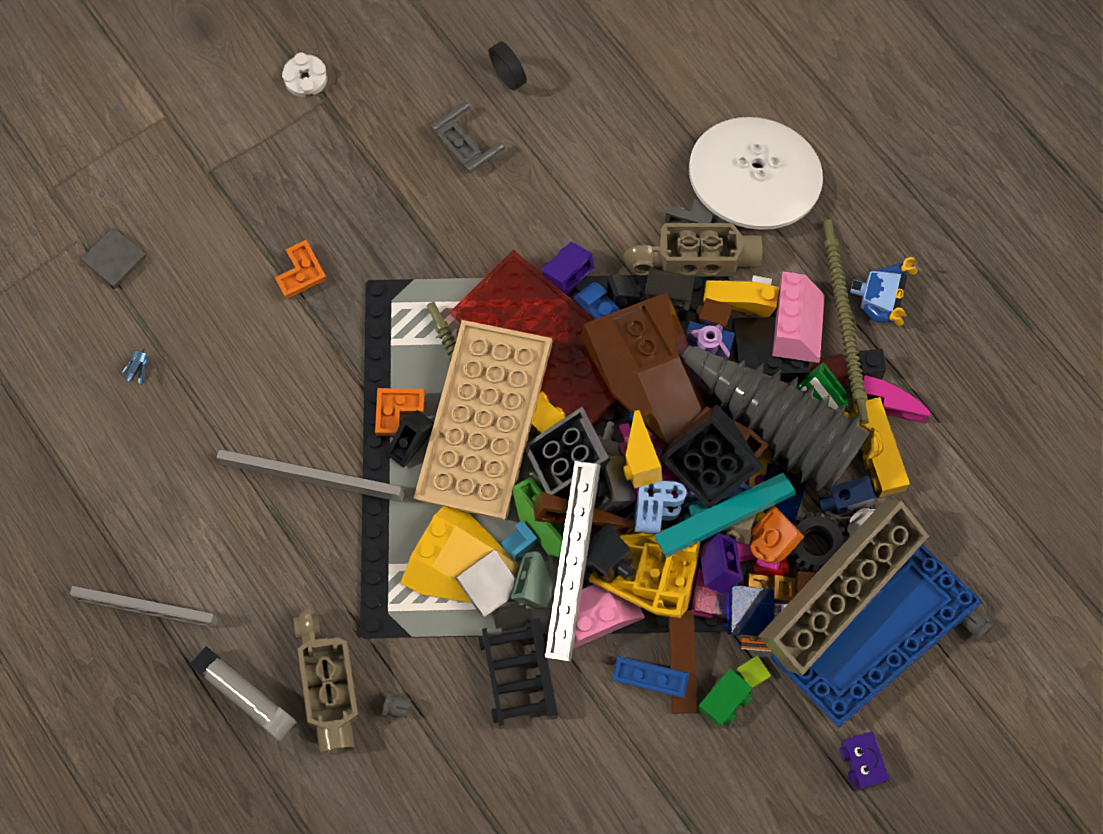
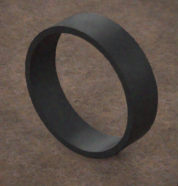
[488,41,527,91]

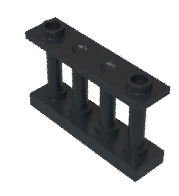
[478,618,558,729]

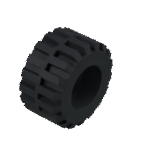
[787,512,848,572]

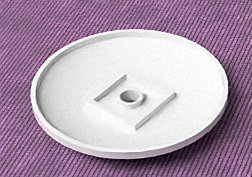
[689,117,823,230]

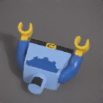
[850,257,918,326]

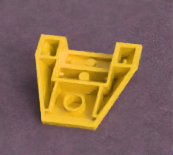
[400,506,520,604]
[589,530,700,618]

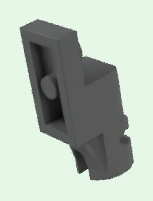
[665,197,735,225]

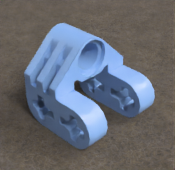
[634,481,686,534]

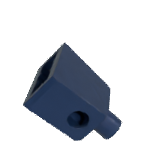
[819,475,875,517]

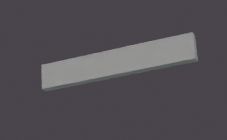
[70,586,218,628]

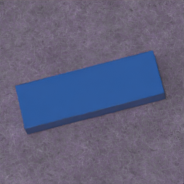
[612,656,690,698]

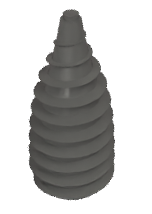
[682,345,869,493]

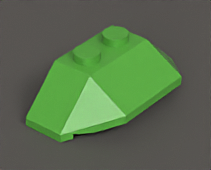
[512,477,591,558]

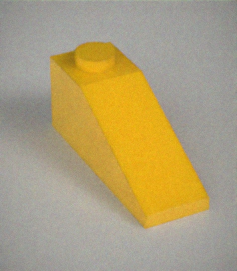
[702,281,779,317]
[623,410,662,488]

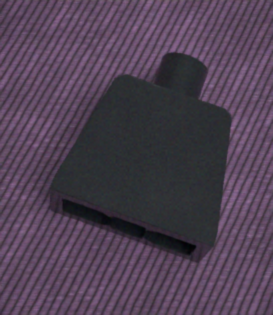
[585,523,636,583]

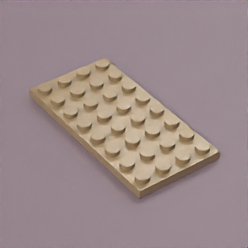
[414,320,553,521]

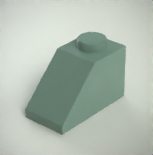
[511,551,553,609]

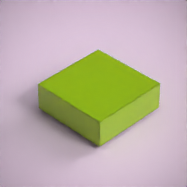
[737,655,771,688]

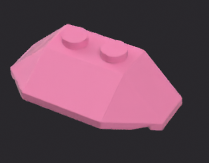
[546,584,645,649]

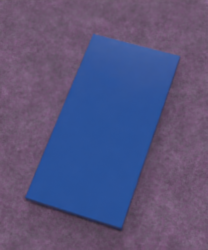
[770,545,982,729]

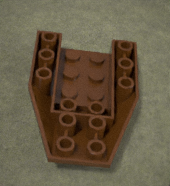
[581,292,705,445]

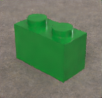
[697,668,753,729]

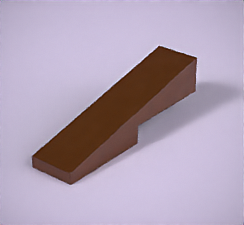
[533,492,635,536]
[668,610,697,714]

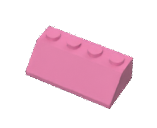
[772,272,824,363]

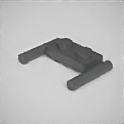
[430,101,505,174]

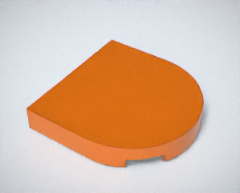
[750,505,805,563]

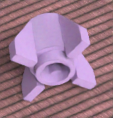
[687,324,730,359]

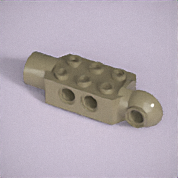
[623,223,762,276]
[293,606,358,755]

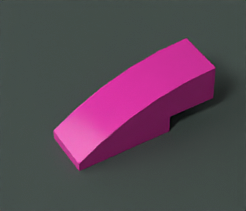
[863,375,931,424]

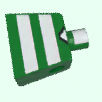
[797,362,850,409]

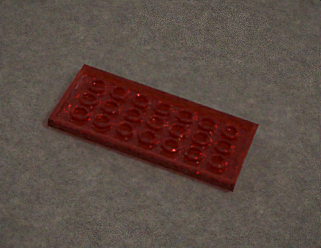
[450,249,617,424]

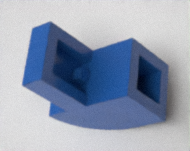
[574,282,620,319]

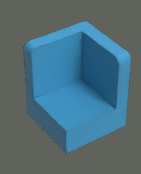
[501,520,537,561]

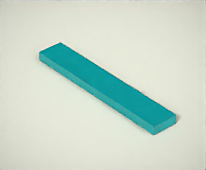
[654,473,796,558]

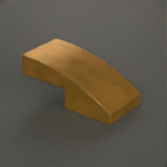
[744,573,796,603]

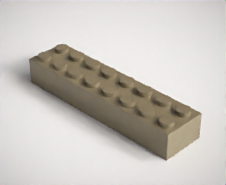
[759,499,929,675]

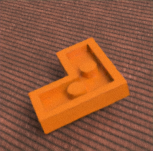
[275,240,327,299]
[375,388,425,436]

